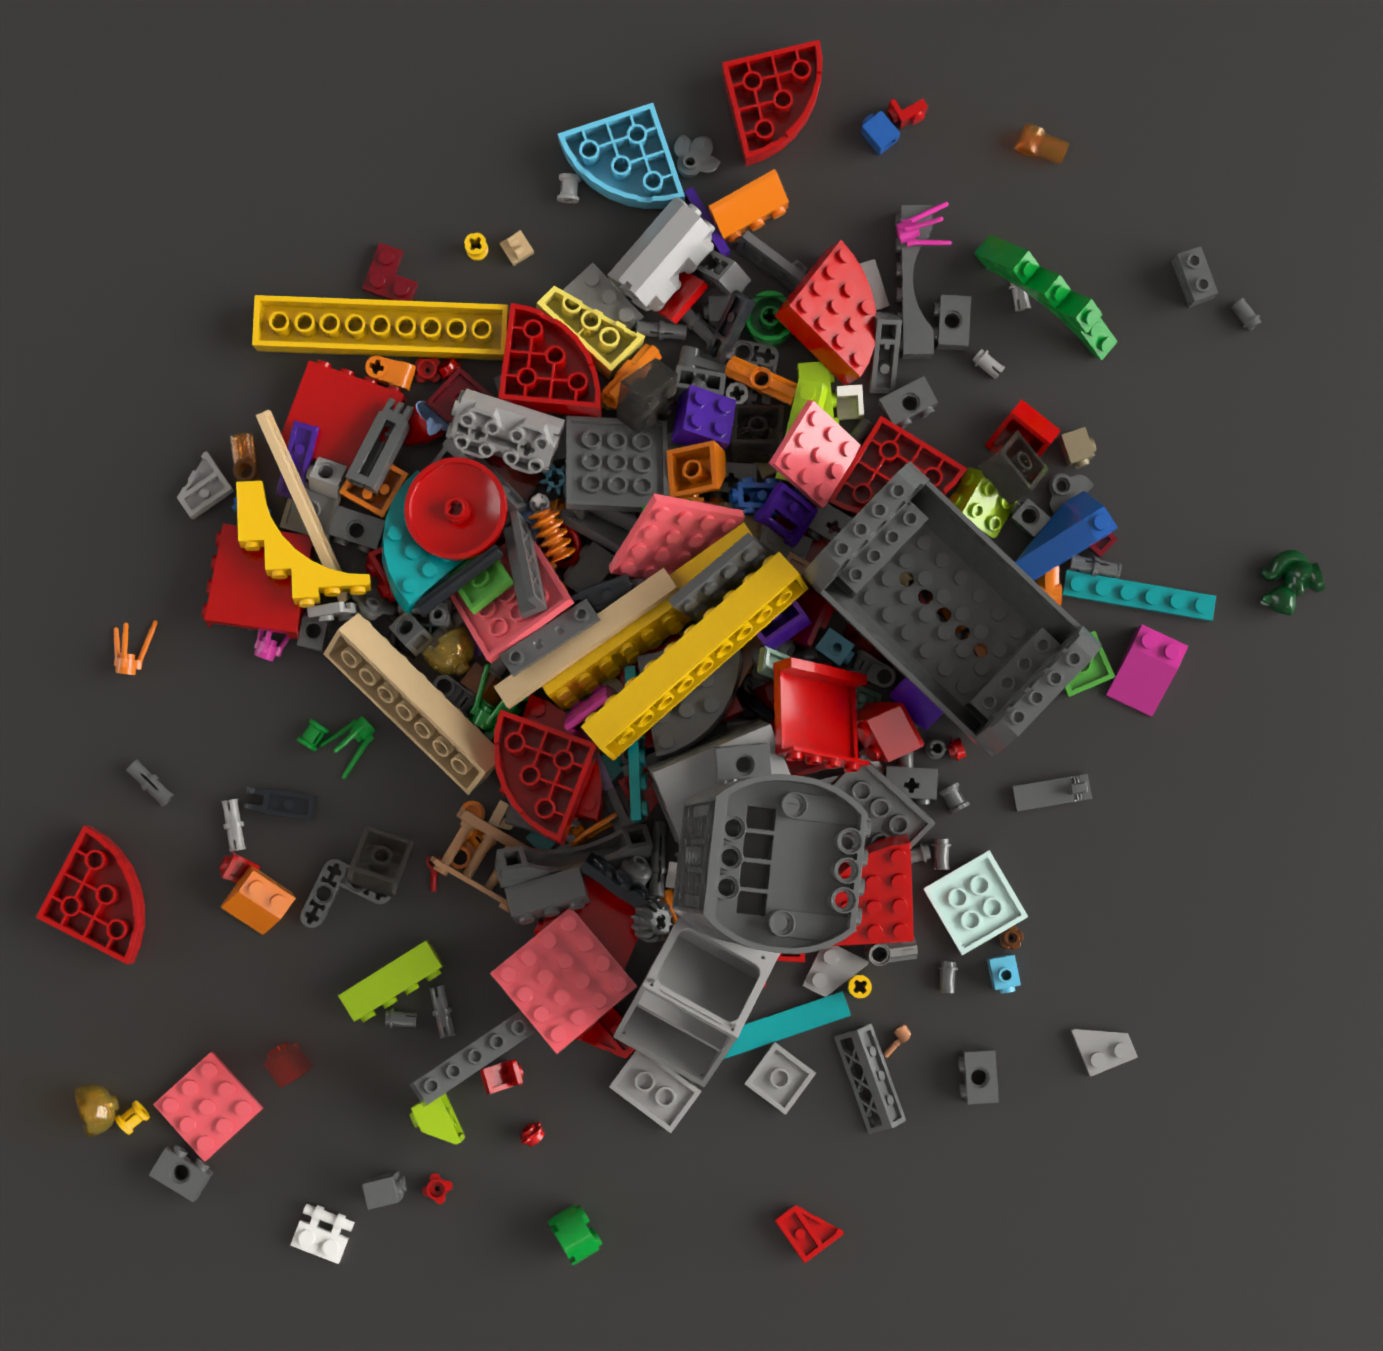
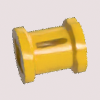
[464,233,488,261]
[847,974,872,998]
[115,1100,150,1135]

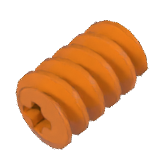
[527,507,575,563]

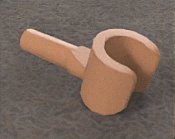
[883,1024,911,1058]

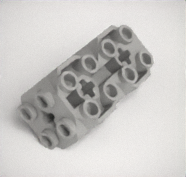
[608,197,715,312]
[446,389,565,474]

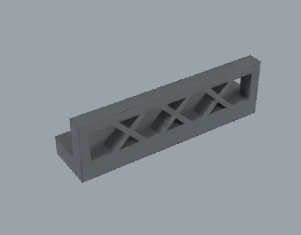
[503,510,547,619]
[834,1023,906,1134]

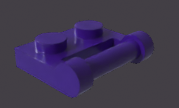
[754,482,819,548]

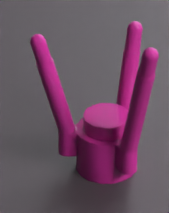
[896,202,952,247]
[254,612,306,661]

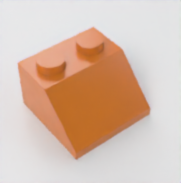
[666,440,727,498]
[220,865,296,935]

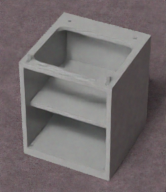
[643,718,791,857]
[613,917,780,1087]

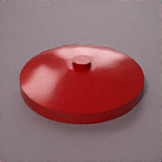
[404,457,508,560]

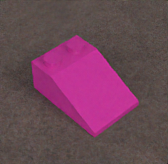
[1105,625,1188,717]
[564,684,618,742]

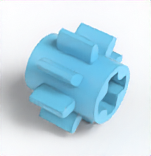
[540,464,565,496]

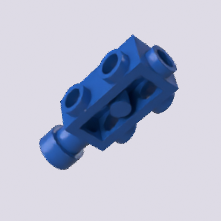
[729,477,807,517]

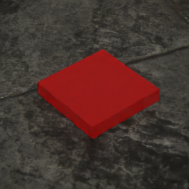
[651,272,709,324]

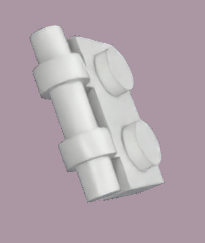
[291,1204,355,1264]

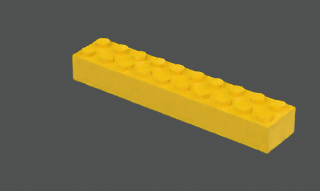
[252,295,510,361]
[542,523,753,711]
[581,552,809,761]

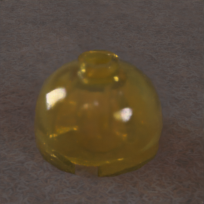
[423,628,475,676]
[75,1084,119,1138]

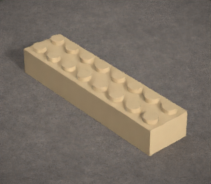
[324,613,495,795]

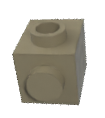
[1058,427,1096,469]

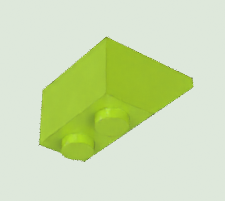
[410,1093,465,1145]

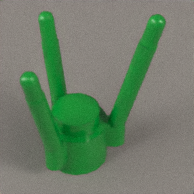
[470,663,505,731]
[319,716,376,779]

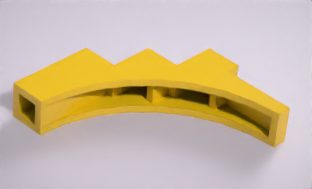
[236,481,371,608]

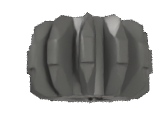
[631,898,673,943]

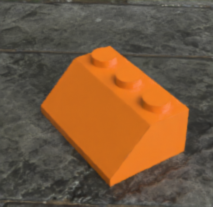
[708,169,789,244]

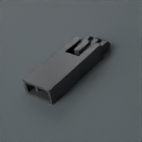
[345,398,414,494]

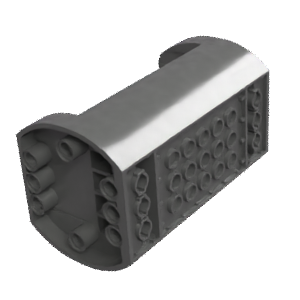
[801,461,1102,758]
[672,774,871,954]

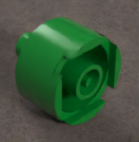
[745,291,791,346]
[547,1204,603,1266]

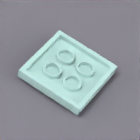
[923,850,1028,955]

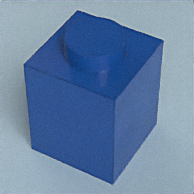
[860,111,900,156]

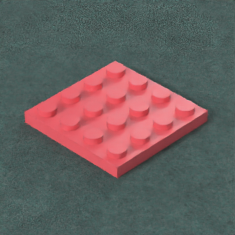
[608,494,745,579]
[450,537,574,664]
[490,908,637,1054]

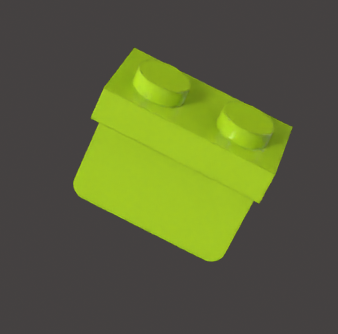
[949,467,1018,538]

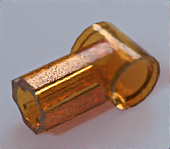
[1015,124,1069,165]
[230,433,260,482]

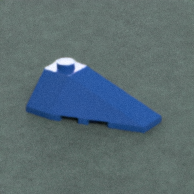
[1015,491,1118,581]

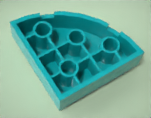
[381,470,470,614]

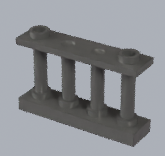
[499,599,600,677]

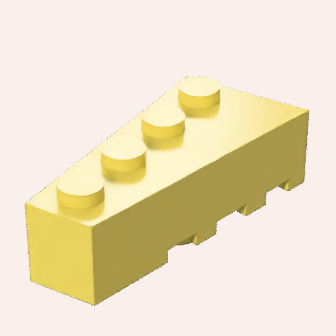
[536,286,645,380]

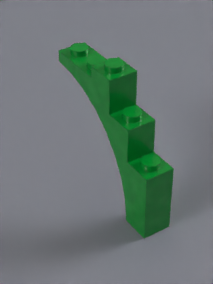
[974,235,1118,360]

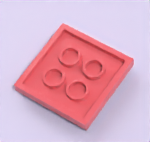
[769,400,861,508]
[153,1051,263,1162]

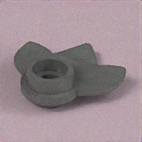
[674,135,720,178]
[1048,473,1094,514]
[350,585,397,620]

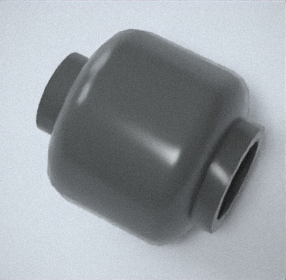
[618,856,652,887]

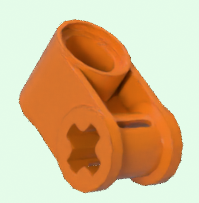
[365,356,416,392]
[451,828,497,870]

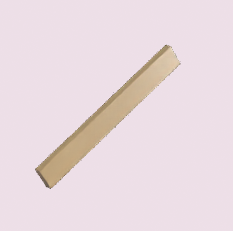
[256,410,351,602]
[494,568,679,709]

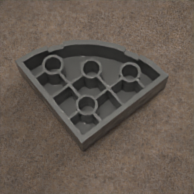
[637,648,743,760]

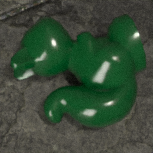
[1260,550,1325,616]

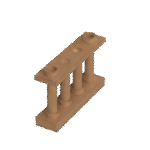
[430,807,531,914]

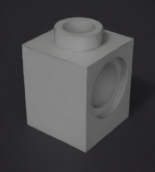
[306,457,347,500]

